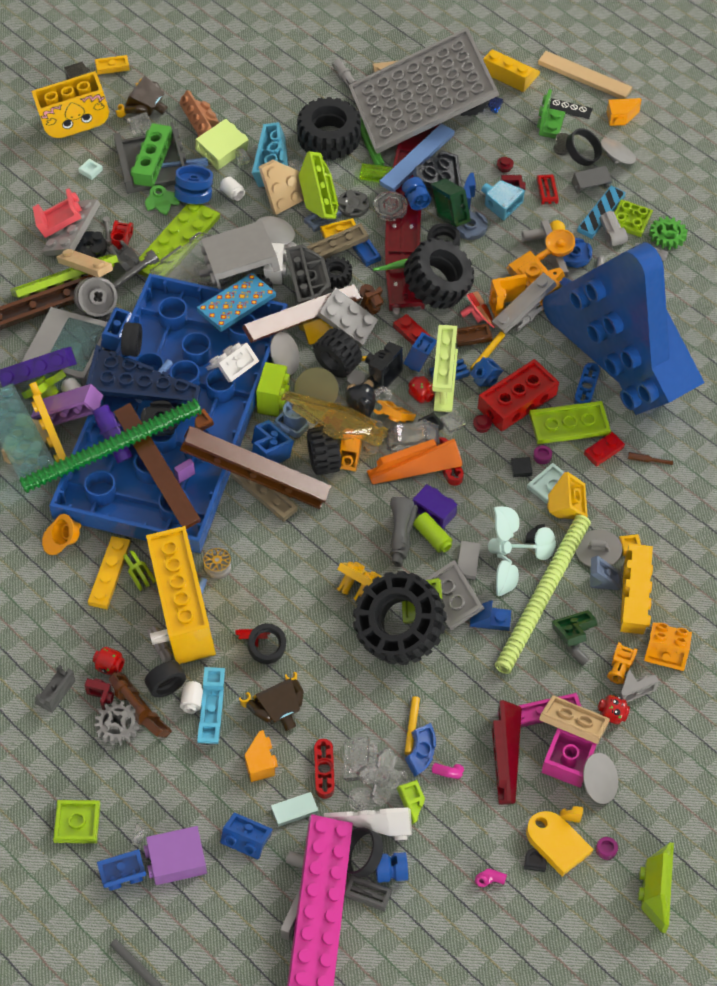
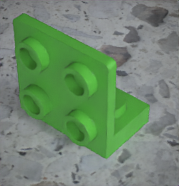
[537,89,565,139]

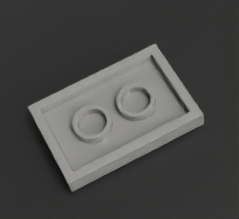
[317,287,378,348]
[425,560,485,630]

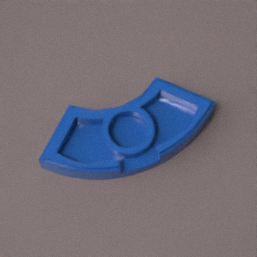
[405,723,436,777]

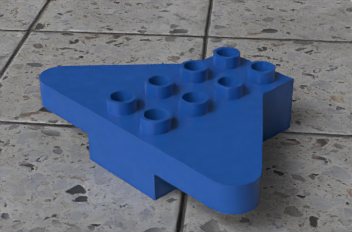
[543,242,705,415]

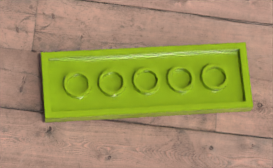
[138,204,220,278]
[10,254,119,299]

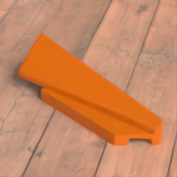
[367,439,463,485]

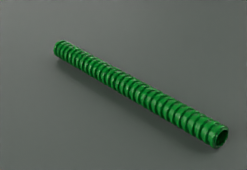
[20,398,202,493]

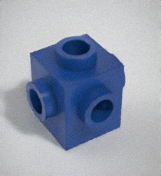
[470,357,503,387]

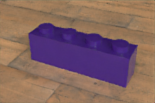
[0,347,77,388]

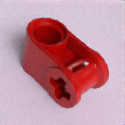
[110,220,134,249]

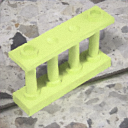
[432,325,458,412]

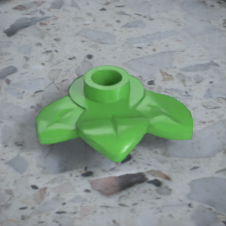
[145,185,180,216]

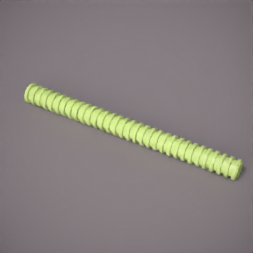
[495,515,591,674]

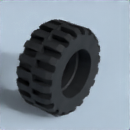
[297,97,361,160]
[404,238,474,309]

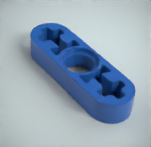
[574,363,600,404]

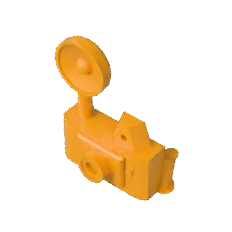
[506,229,575,311]

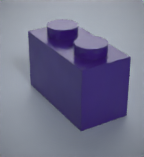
[413,484,458,529]

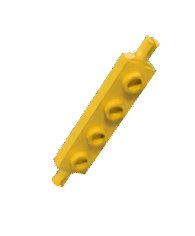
[29,382,66,462]

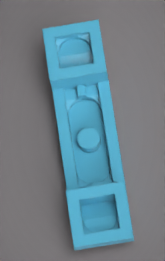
[197,667,225,744]

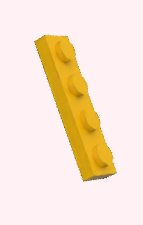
[88,536,131,610]

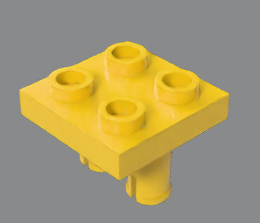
[337,561,382,601]

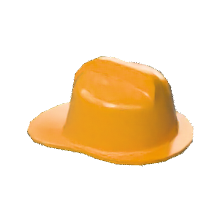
[42,514,82,555]

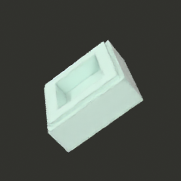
[78,159,103,180]

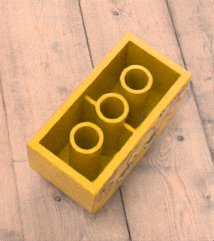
[31,71,109,138]

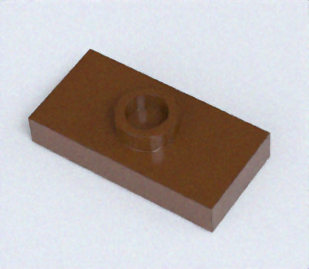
[456,324,493,347]

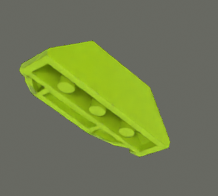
[298,151,339,219]
[638,842,674,933]

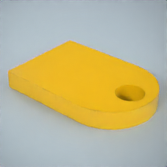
[526,811,594,876]

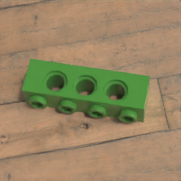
[130,123,173,187]

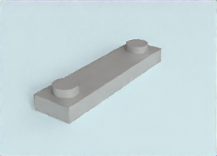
[492,272,557,334]

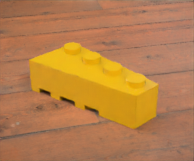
[620,544,653,635]

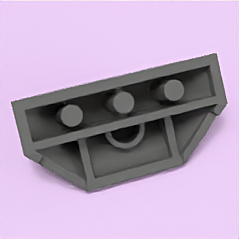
[285,244,331,304]

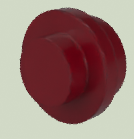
[497,157,514,173]
[473,415,492,433]

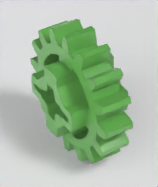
[649,216,688,250]

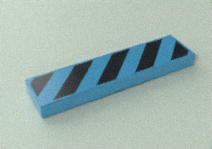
[577,186,626,239]

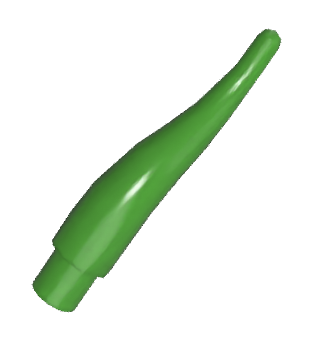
[373,258,408,271]

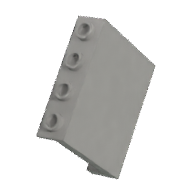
[200,220,281,289]

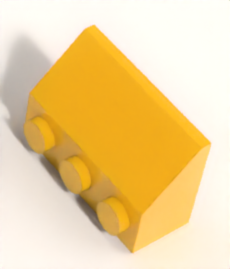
[483,49,540,92]

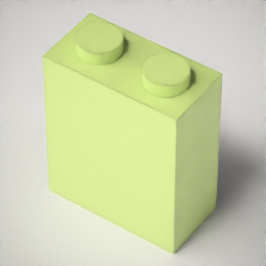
[195,119,249,170]

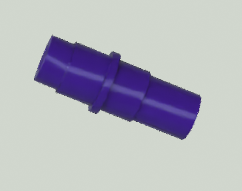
[92,404,133,464]

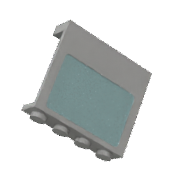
[22,307,107,386]

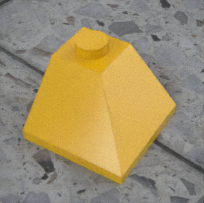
[547,472,588,519]

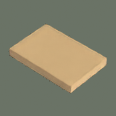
[539,695,610,744]

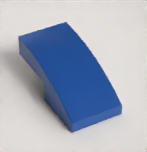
[464,173,476,210]

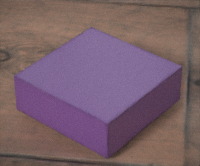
[174,459,195,483]

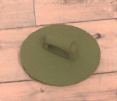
[294,367,339,412]

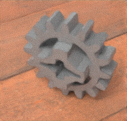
[94,701,140,746]

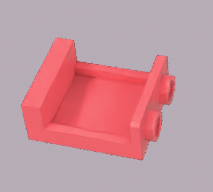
[33,188,82,238]

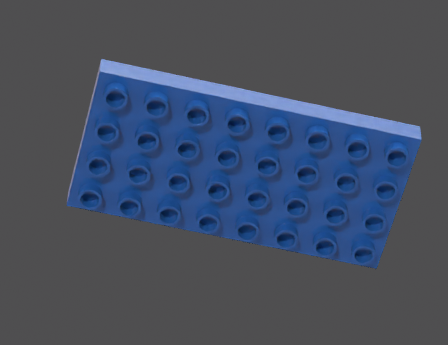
[49,273,288,554]

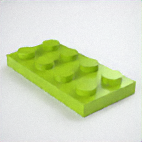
[529,401,611,445]

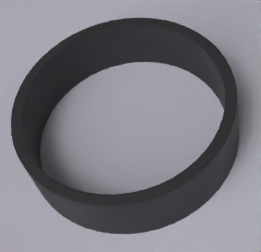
[566,128,602,166]
[347,827,383,878]

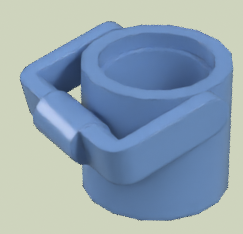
[274,400,309,438]

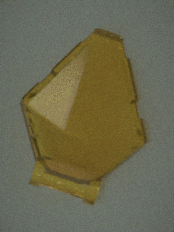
[281,390,389,446]

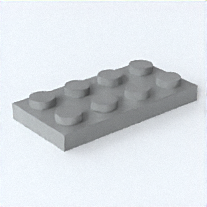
[42,199,100,256]

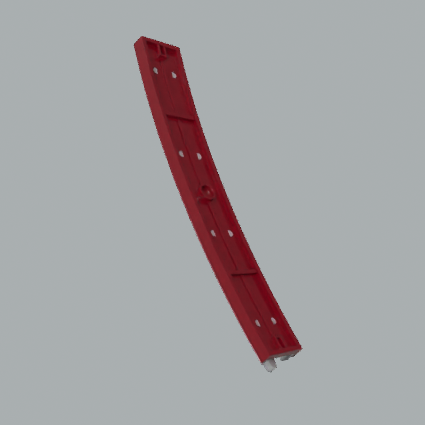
[385,123,441,318]

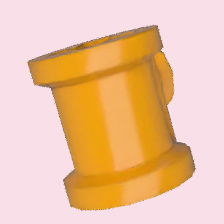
[607,642,638,684]

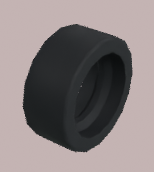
[427,223,461,246]
[247,623,286,664]
[145,661,186,697]

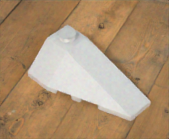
[324,807,412,840]

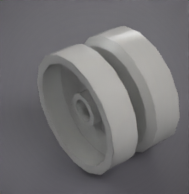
[74,277,117,317]

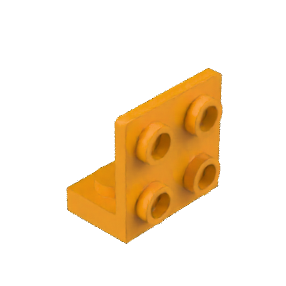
[489,274,527,319]
[644,622,692,671]

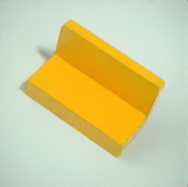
[298,318,334,345]

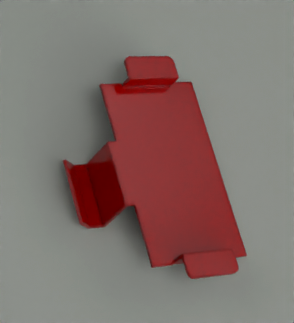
[235,629,271,647]

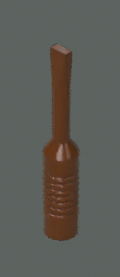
[627,452,673,465]

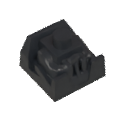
[365,342,403,394]

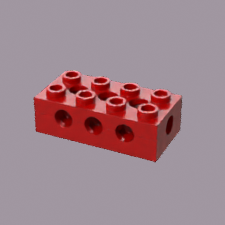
[477,359,559,432]

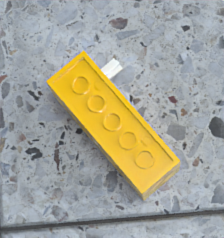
[146,526,216,664]

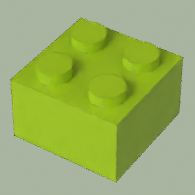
[256,362,290,417]

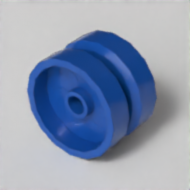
[174,165,213,204]

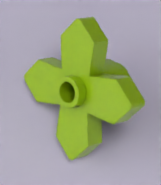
[21,369,66,399]

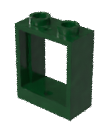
[431,178,471,227]

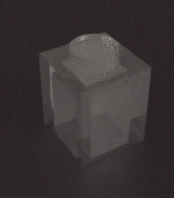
[127,112,151,135]

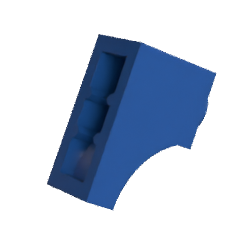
[403,332,437,372]

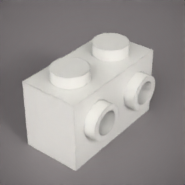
[264,243,288,284]

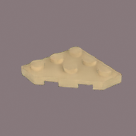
[258,160,304,215]

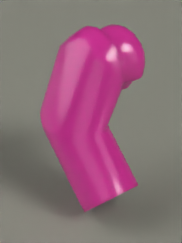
[432,763,464,779]
[475,869,507,887]

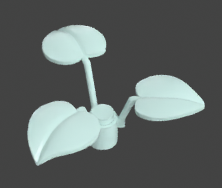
[488,506,556,596]

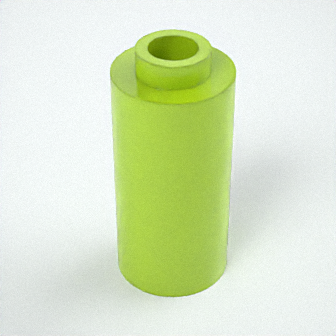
[413,512,453,553]

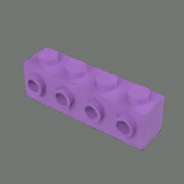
[31,384,103,425]

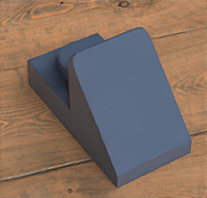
[590,555,621,590]

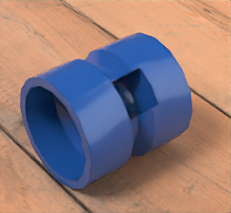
[402,177,431,210]
[376,852,408,883]

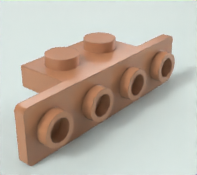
[179,90,220,136]

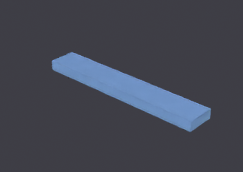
[380,123,455,193]

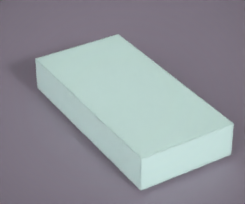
[271,792,318,827]

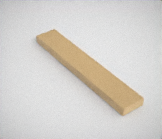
[538,51,632,99]

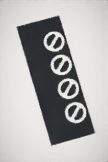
[550,98,593,120]

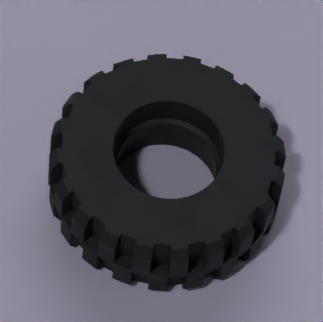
[353,571,447,665]

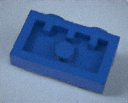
[220,812,273,859]

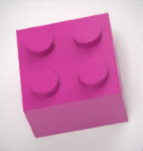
[541,728,597,788]

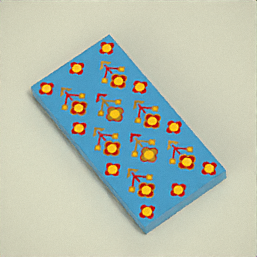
[197,273,276,332]

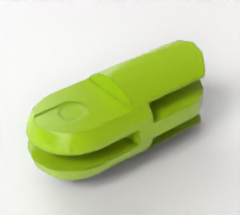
[123,550,156,591]

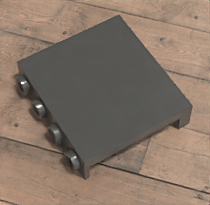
[113,122,186,194]

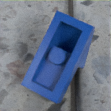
[470,600,511,631]

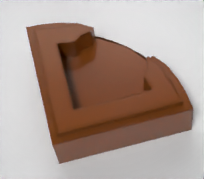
[195,408,214,431]

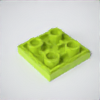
[615,200,653,237]

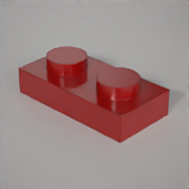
[393,314,430,345]
[584,432,625,467]

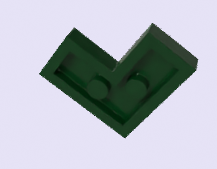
[552,610,597,647]

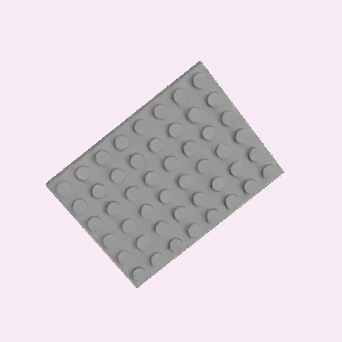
[349,27,499,154]

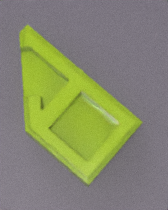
[397,780,425,824]

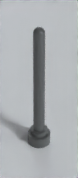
[93,249,160,300]

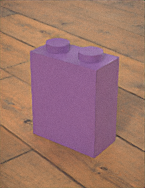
[144,826,207,885]

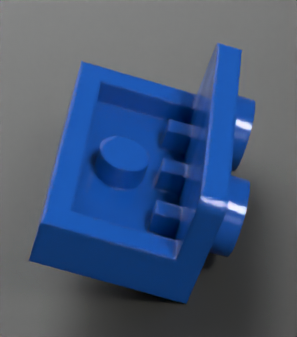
[97,849,146,891]

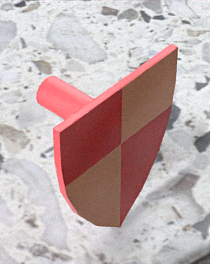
[460,291,495,328]

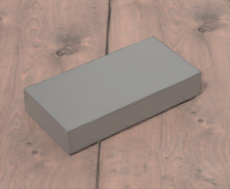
[458,541,481,580]

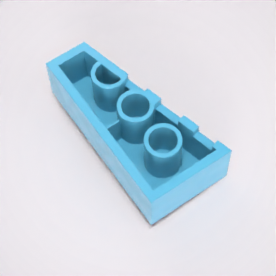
[252,122,288,187]

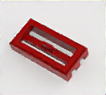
[536,174,559,205]

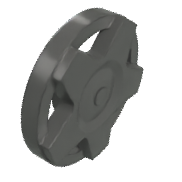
[337,190,369,218]

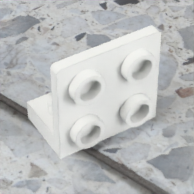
[206,343,259,382]

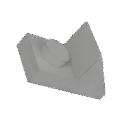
[620,669,659,702]

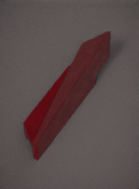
[491,700,522,805]

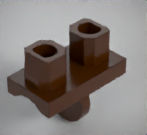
[359,284,384,315]

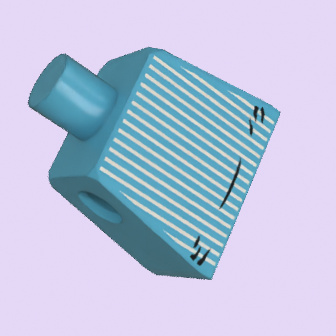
[481,181,525,221]

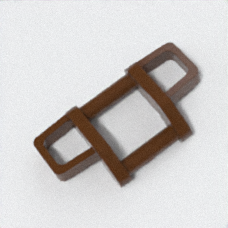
[108,672,172,737]

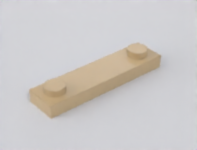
[57,249,113,278]

